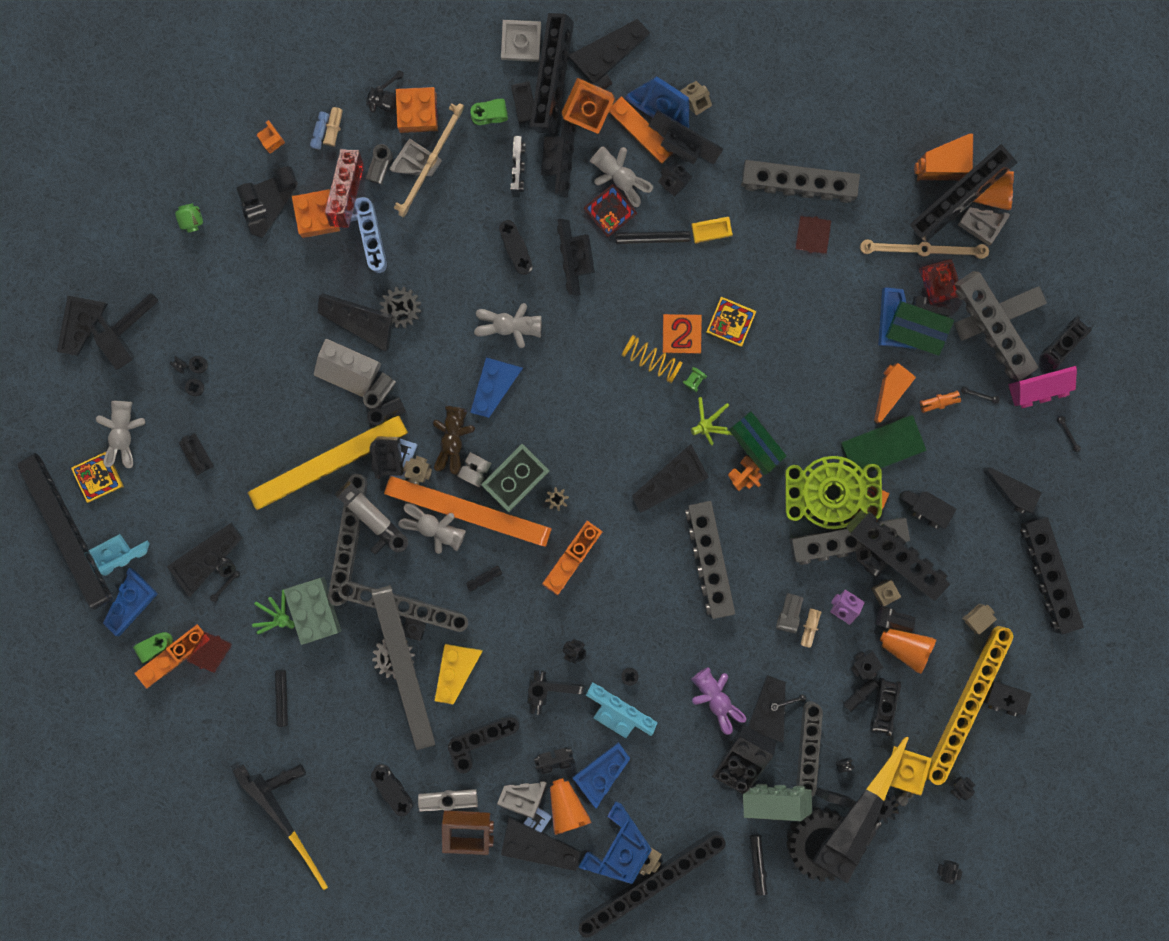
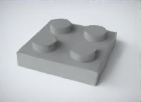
[501,20,541,62]

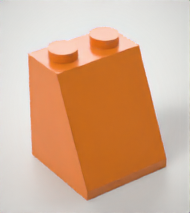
[914,134,973,181]

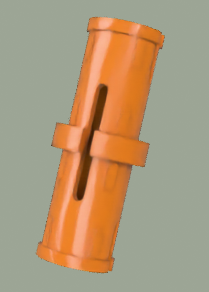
[920,391,961,413]

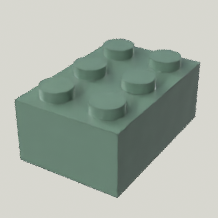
[481,444,550,512]
[284,577,341,645]
[743,784,812,821]

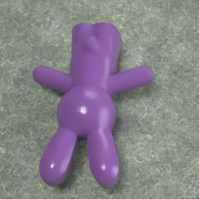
[691,667,746,735]

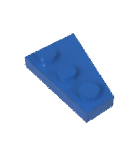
[878,288,917,349]
[470,358,523,418]
[103,568,158,636]
[573,742,630,808]

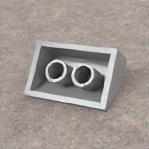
[314,339,381,397]

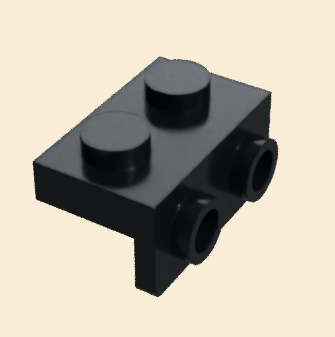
[369,436,404,479]

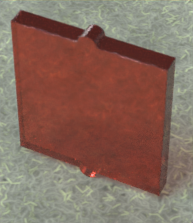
[795,216,831,254]
[187,631,232,673]

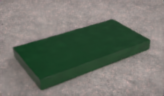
[841,415,927,475]

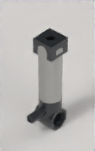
[335,481,408,555]

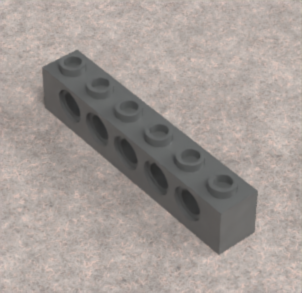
[741,160,860,203]
[954,271,1039,381]
[685,501,735,619]
[790,517,910,565]

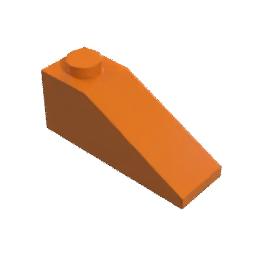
[874,363,916,423]

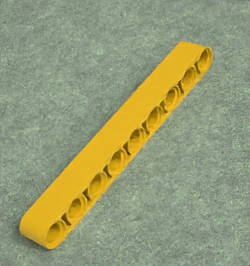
[248,416,408,510]
[927,626,1013,785]

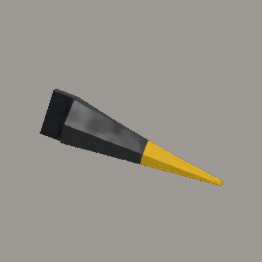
[812,737,908,883]
[231,762,328,890]

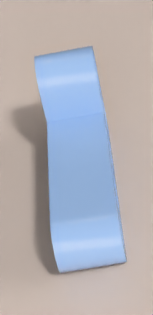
[336,197,387,273]

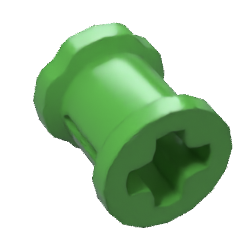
[683,367,707,392]

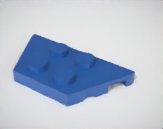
[624,77,689,128]

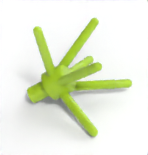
[691,397,732,445]

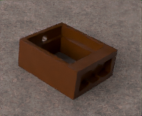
[442,811,494,855]

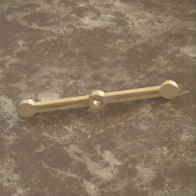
[394,103,464,217]
[860,240,989,259]

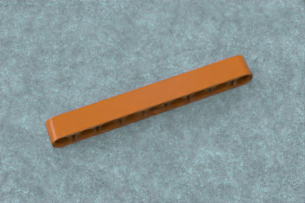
[384,476,552,547]

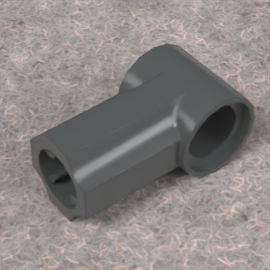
[366,144,393,185]
[363,373,397,409]
[776,593,803,634]

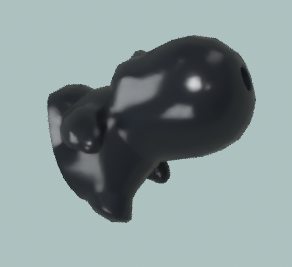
[366,87,397,113]

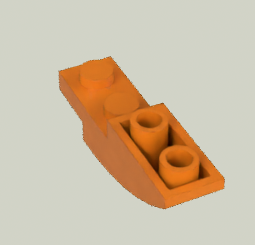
[542,521,603,596]
[134,624,209,689]

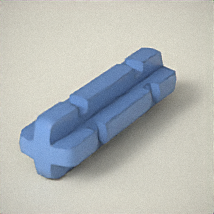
[310,112,330,150]

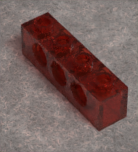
[325,149,364,228]

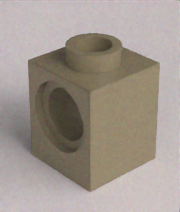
[871,579,901,606]
[962,604,997,635]

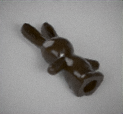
[433,406,475,475]

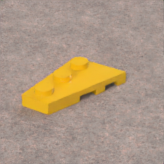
[435,644,483,704]

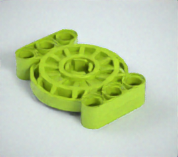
[785,456,882,529]

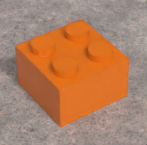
[562,78,615,134]
[396,87,438,133]
[292,189,340,238]

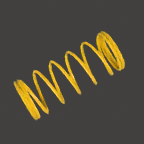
[621,335,683,383]

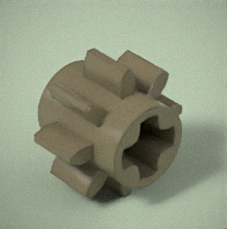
[545,487,569,511]

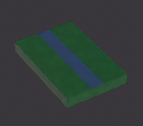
[885,301,954,356]
[729,411,787,475]

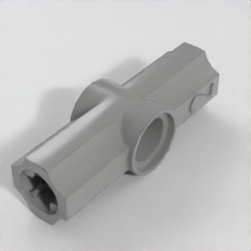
[418,789,478,812]

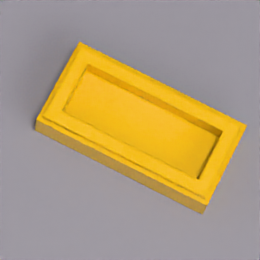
[691,217,733,243]

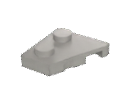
[389,138,442,177]
[958,207,1010,246]
[497,781,547,819]

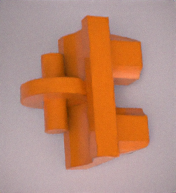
[728,455,763,491]

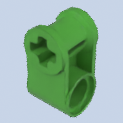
[471,99,508,125]
[133,632,173,664]

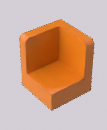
[257,120,285,153]

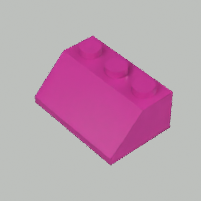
[1008,366,1077,408]

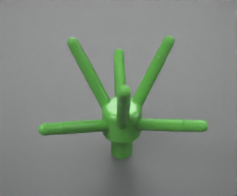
[252,589,295,634]

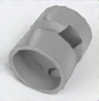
[458,452,492,487]

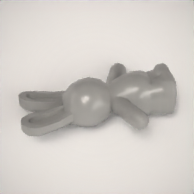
[590,146,653,207]
[474,303,542,348]
[96,401,145,468]
[398,503,466,554]

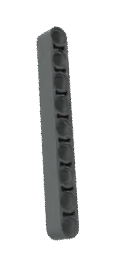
[371,585,435,750]

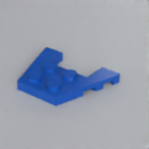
[579,802,652,884]

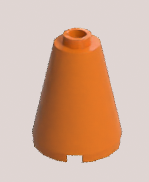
[973,171,1014,210]
[880,629,936,674]
[550,778,591,835]

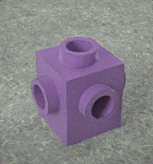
[830,590,864,625]

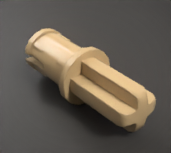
[323,107,343,147]
[801,609,822,648]

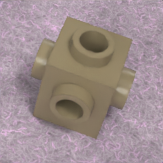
[680,81,712,115]
[403,456,432,485]
[639,847,662,875]

